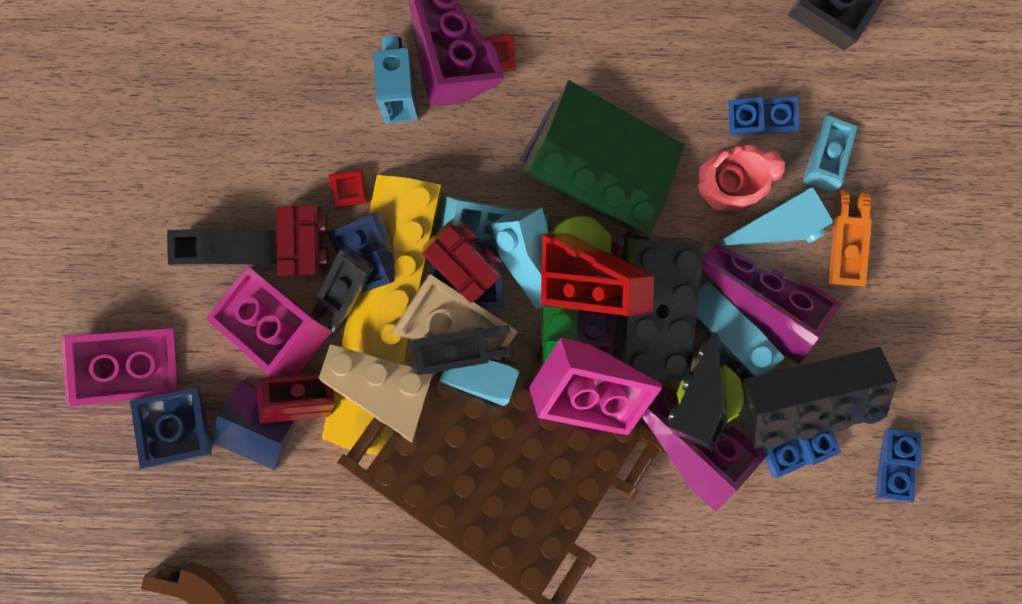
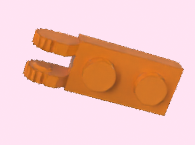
[828,190,872,287]

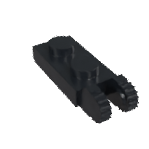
[311,246,374,333]
[411,325,514,375]

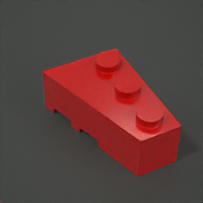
[541,233,654,316]

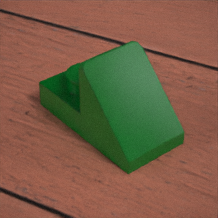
[542,307,582,366]

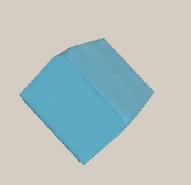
[803,115,858,193]
[439,360,520,406]

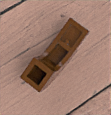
[141,562,239,604]

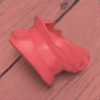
[697,144,785,213]

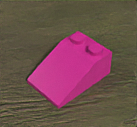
[206,266,332,377]
[61,328,178,407]
[529,338,662,435]

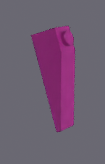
[408,0,504,107]
[702,244,842,364]
[642,385,767,512]

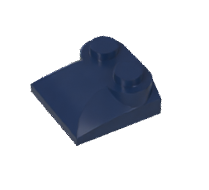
[130,387,214,469]

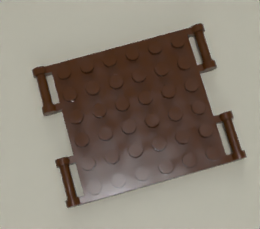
[337,336,664,604]

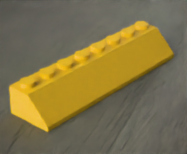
[322,175,443,455]

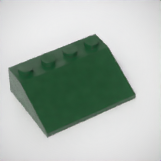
[521,80,684,236]

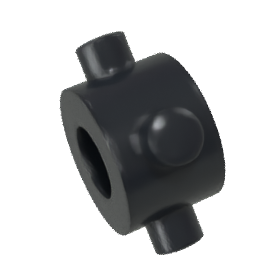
[726,361,750,384]

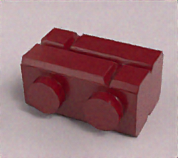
[276,205,329,276]
[421,219,502,304]
[257,373,335,424]

